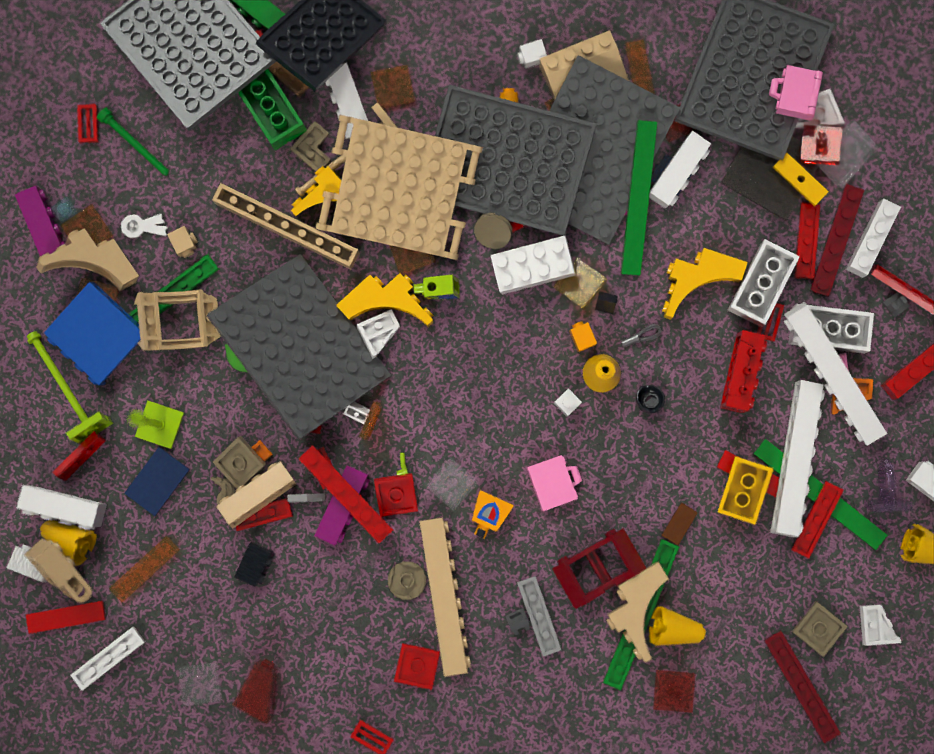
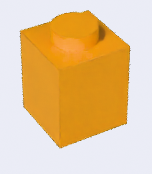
[569,321,597,352]

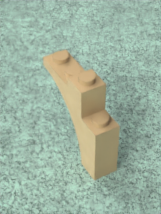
[37,228,139,291]
[606,562,668,662]

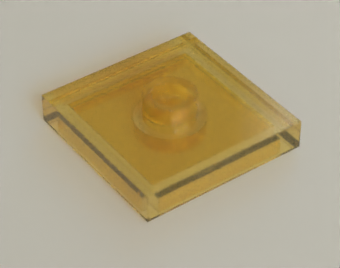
[554,258,608,310]

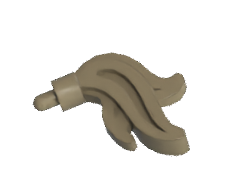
[210,477,235,505]

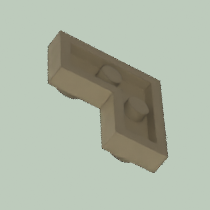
[290,121,331,172]

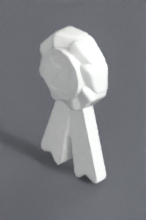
[121,214,168,238]

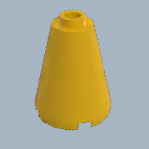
[583,354,621,392]
[40,520,97,566]
[900,524,934,564]
[649,606,706,646]

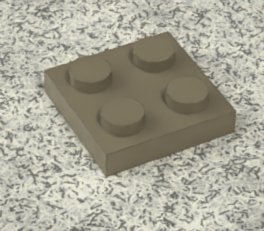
[213,436,266,489]
[792,601,848,657]

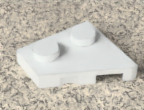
[357,309,400,359]
[860,605,901,646]

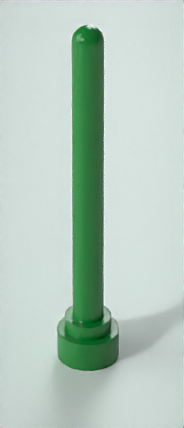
[96,107,169,176]

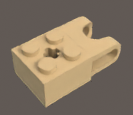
[24,539,92,603]

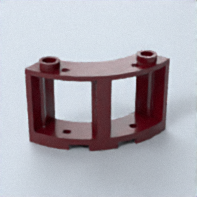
[552,528,647,609]

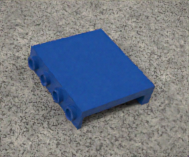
[44,282,141,385]

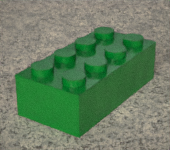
[238,69,307,151]

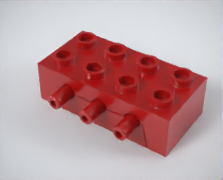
[720,330,767,413]

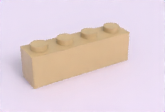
[216,462,296,529]

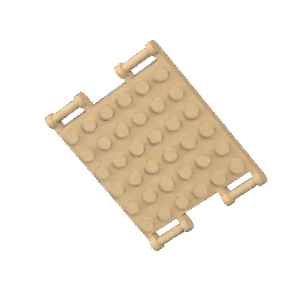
[316,115,483,260]

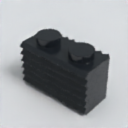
[234,542,274,587]

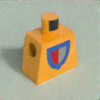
[472,490,514,539]

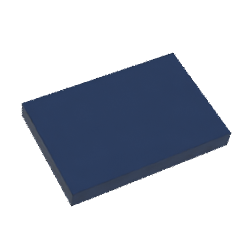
[124,447,190,516]

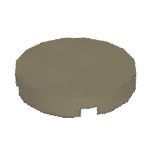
[474,213,512,249]
[388,561,426,600]

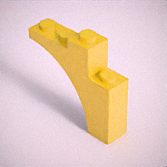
[291,165,341,216]
[662,248,748,320]
[336,273,434,327]

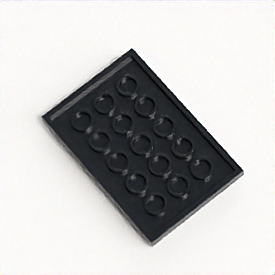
[256,0,387,92]

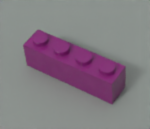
[14,185,66,257]
[314,465,370,546]

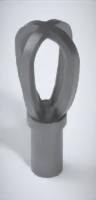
[621,324,662,348]

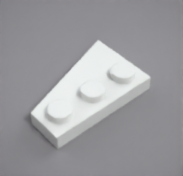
[795,89,844,128]

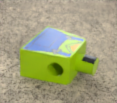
[414,275,460,300]

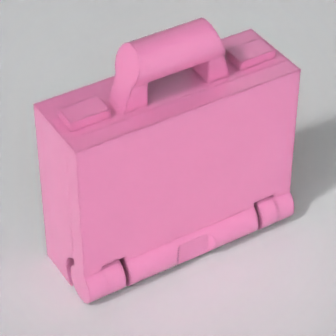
[769,65,823,121]
[526,455,582,511]

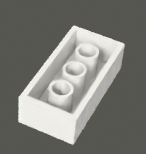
[491,236,576,294]
[728,239,800,327]
[788,304,874,353]
[17,485,107,530]

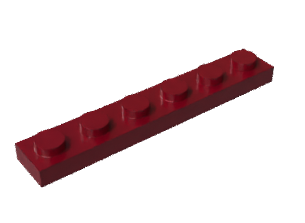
[810,184,864,297]
[764,631,841,744]

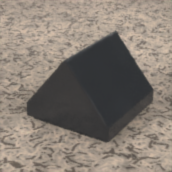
[594,291,618,314]

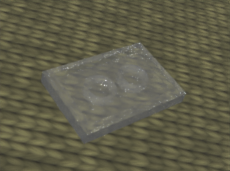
[815,120,878,188]

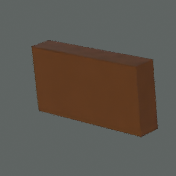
[661,502,698,545]

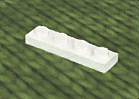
[70,627,145,690]

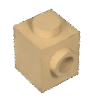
[167,226,198,258]

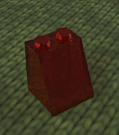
[232,659,277,724]

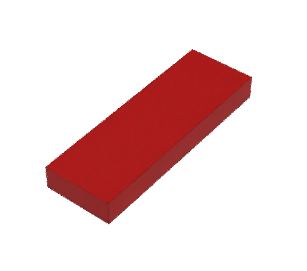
[52,431,106,481]
[236,498,293,531]

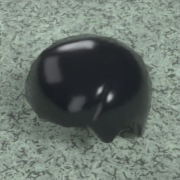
[636,384,665,414]

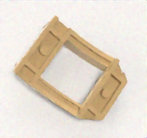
[134,289,221,350]

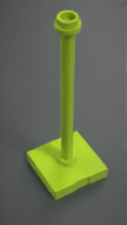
[27,331,113,444]
[129,400,184,449]

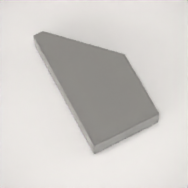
[288,493,325,503]

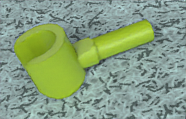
[396,453,408,475]

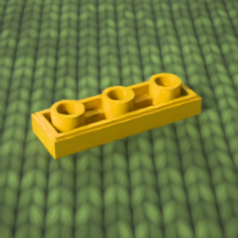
[773,153,829,206]

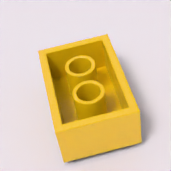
[718,457,773,524]

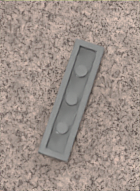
[517,576,561,657]

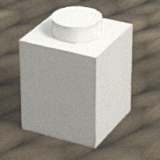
[517,39,547,68]
[554,389,582,417]

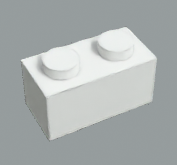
[343,402,372,425]

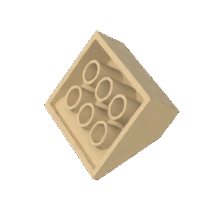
[539,30,629,101]

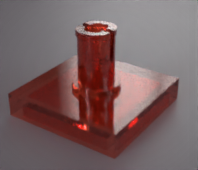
[800,125,843,165]
[653,670,695,713]

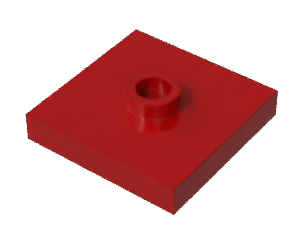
[374,473,418,517]
[394,643,440,690]

